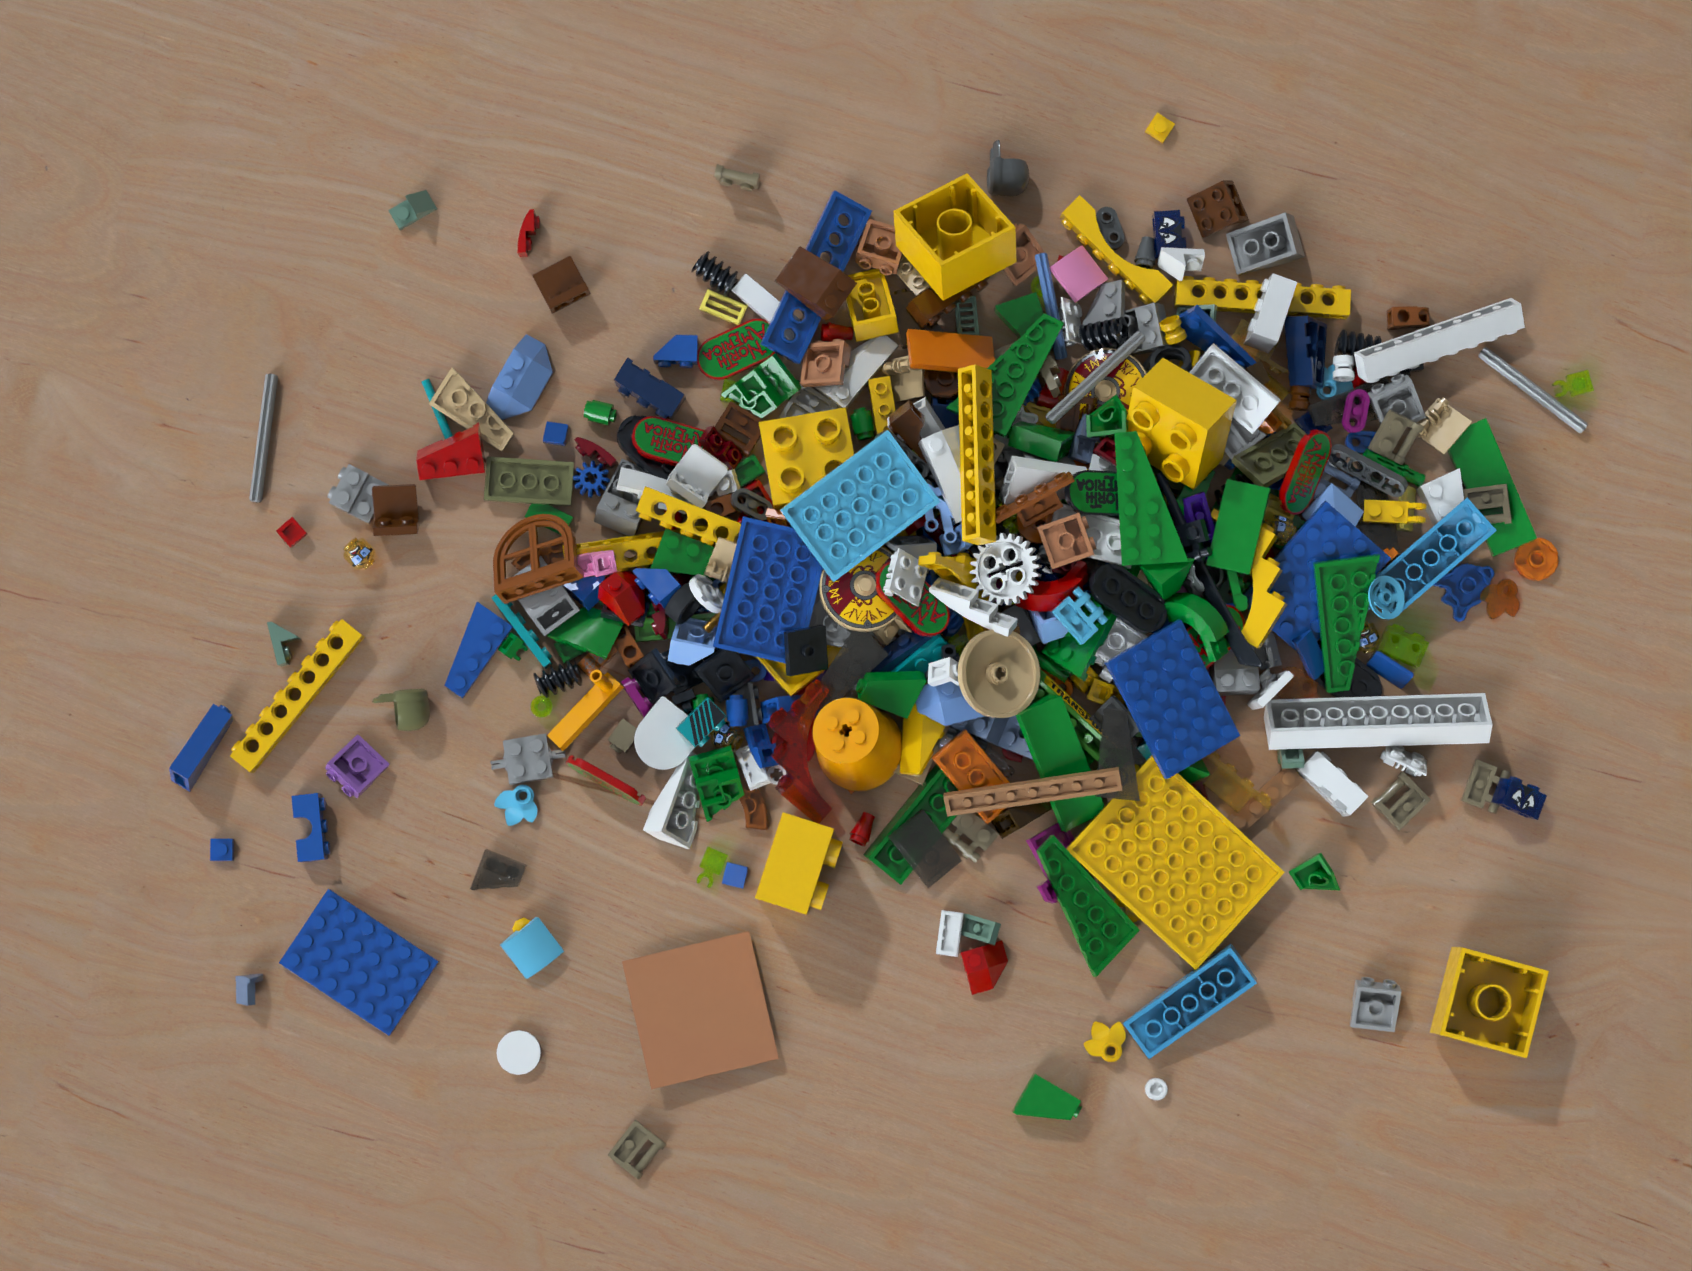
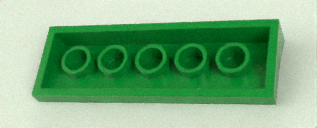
[1448,418,1537,557]
[1016,694,1105,832]
[863,764,958,885]

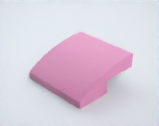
[1050,245,1108,303]

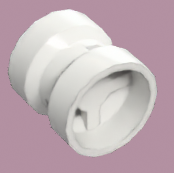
[1333,355,1355,382]

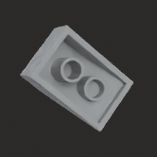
[1226,212,1305,275]
[1209,644,1260,696]

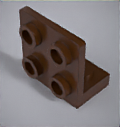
[1187,180,1249,238]
[533,256,590,314]
[372,484,420,536]

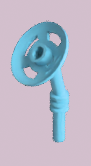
[1368,576,1405,620]

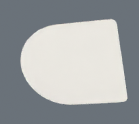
[634,696,695,770]

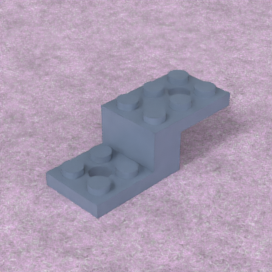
[948,715,1033,760]

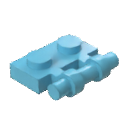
[1051,586,1108,645]

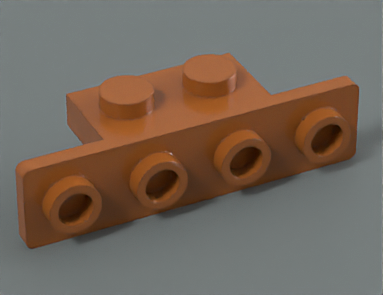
[995,472,1075,528]

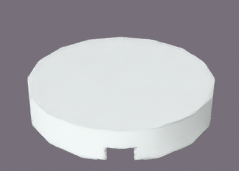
[689,574,724,613]
[496,1030,541,1075]

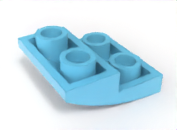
[500,917,564,979]

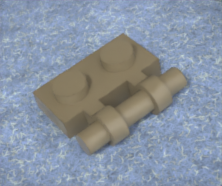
[1461,760,1510,814]
[942,813,999,863]

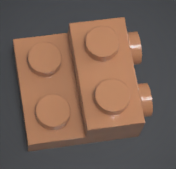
[855,219,903,275]
[1003,223,1049,286]
[800,339,851,387]
[1037,513,1097,569]

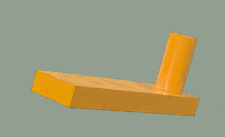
[547,670,624,751]

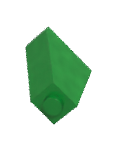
[994,292,1044,338]
[1007,421,1075,462]
[856,671,926,719]
[1012,1073,1082,1120]

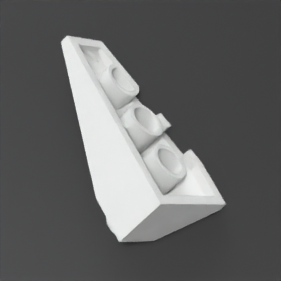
[812,335,898,410]
[918,425,962,524]
[643,752,700,849]

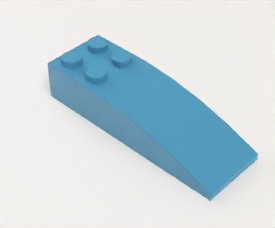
[1373,498,1497,612]
[1123,944,1257,1059]

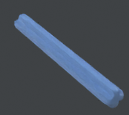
[1035,253,1067,360]

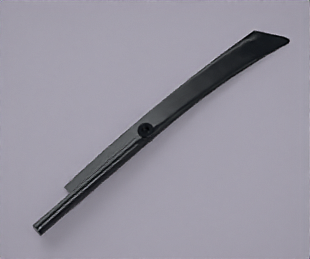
[1156,472,1263,667]

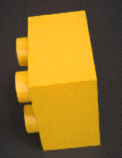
[893,173,1017,300]
[1127,358,1237,490]
[759,407,854,510]
[755,812,843,915]
[1430,947,1549,1058]

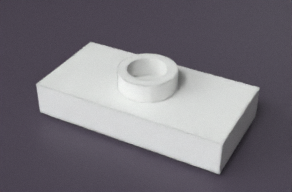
[735,745,771,791]
[936,910,964,957]

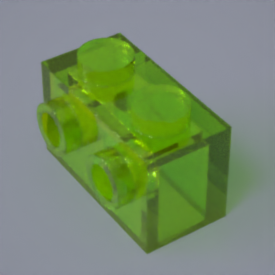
[1375,624,1429,668]

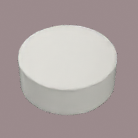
[1145,1078,1168,1100]

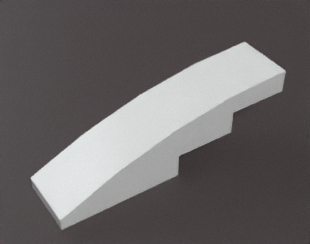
[731,274,801,341]
[616,467,688,514]
[929,578,1018,637]

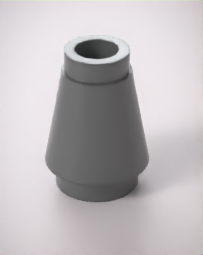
[1134,236,1155,269]

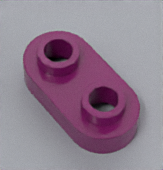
[1342,389,1370,433]
[621,677,653,718]

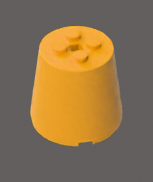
[813,698,902,791]

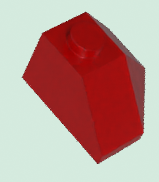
[598,571,645,626]
[960,940,1008,995]

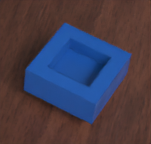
[210,839,234,861]

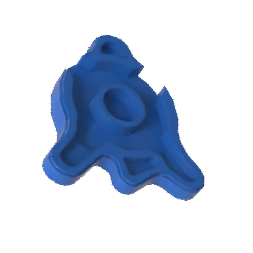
[1433,563,1495,622]

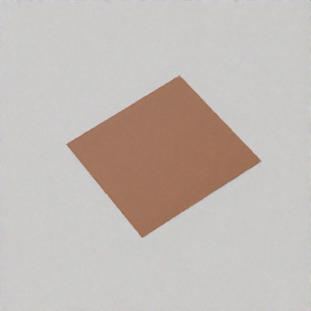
[622,931,779,1090]

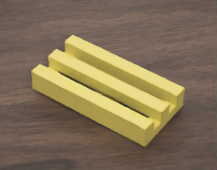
[699,289,748,326]

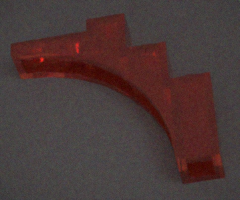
[767,679,832,824]

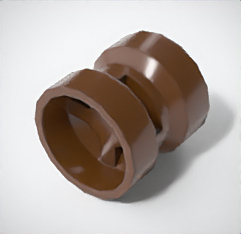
[1288,386,1312,411]

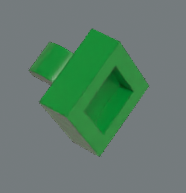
[498,632,528,661]

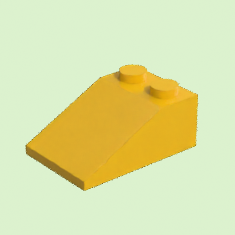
[846,269,899,342]

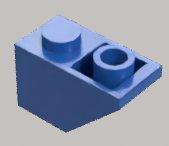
[653,335,698,368]
[633,568,681,609]

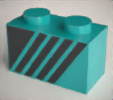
[676,697,727,747]

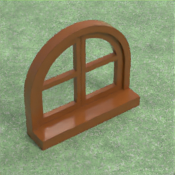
[493,514,584,604]

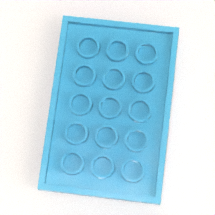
[780,430,941,582]

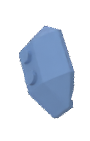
[486,334,553,420]
[915,682,984,726]

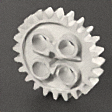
[970,533,1042,605]

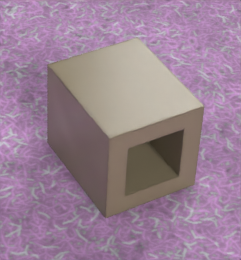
[608,719,637,754]

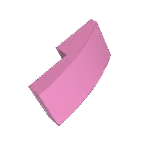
[577,550,617,577]

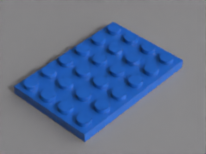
[1242,501,1391,650]
[713,516,823,663]
[1104,620,1240,779]
[279,889,439,1036]

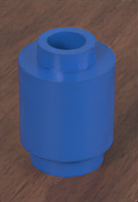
[726,695,749,726]

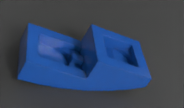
[743,724,781,769]

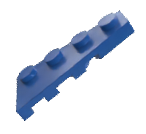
[1179,305,1257,369]
[444,602,513,698]

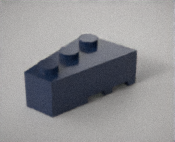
[1284,316,1327,389]
[614,357,686,420]

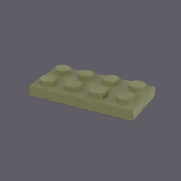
[1232,423,1307,487]
[484,457,575,507]

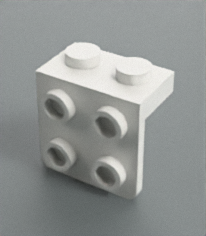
[665,444,728,508]

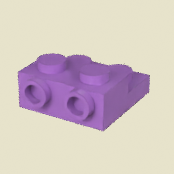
[325,734,389,798]

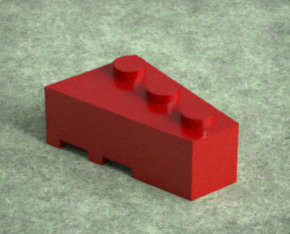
[416,423,486,480]

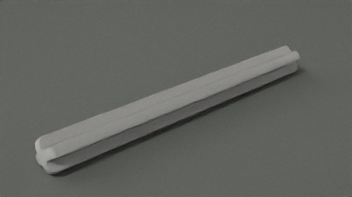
[1046,331,1145,424]
[1478,347,1588,433]
[249,374,278,502]

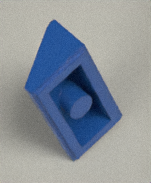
[1291,630,1324,680]
[1366,651,1414,689]

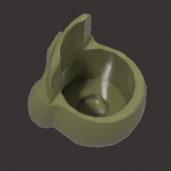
[372,689,430,731]

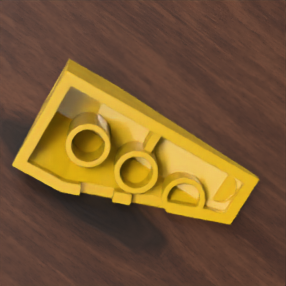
[900,683,945,775]

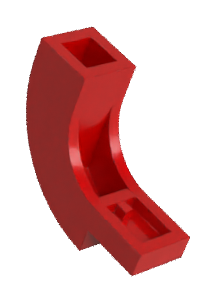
[1015,560,1089,612]

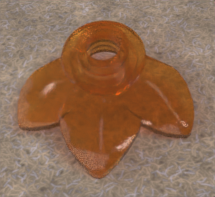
[1480,579,1520,619]
[1276,667,1318,699]

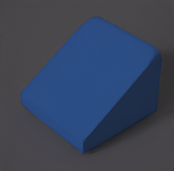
[543,421,569,446]
[722,862,749,889]

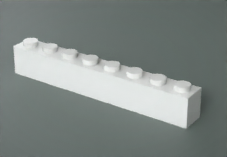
[1354,298,1525,383]

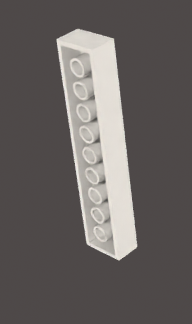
[1264,693,1493,750]

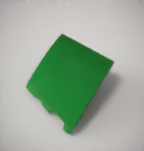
[721,353,802,419]
[547,607,624,660]
[688,745,745,822]

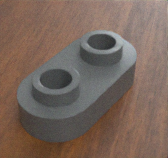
[1096,207,1125,250]
[730,488,773,521]

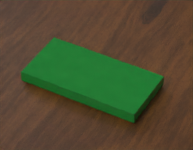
[1206,479,1271,575]

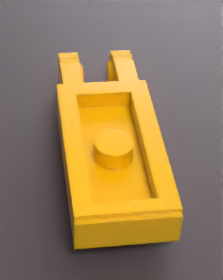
[1363,500,1427,524]

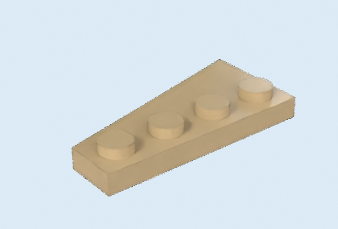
[429,367,514,451]

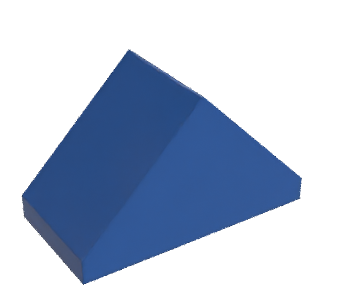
[563,575,606,611]

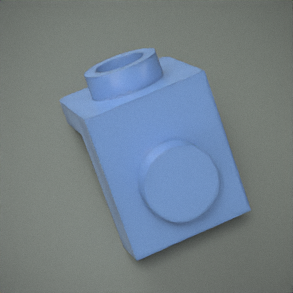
[939,524,973,556]

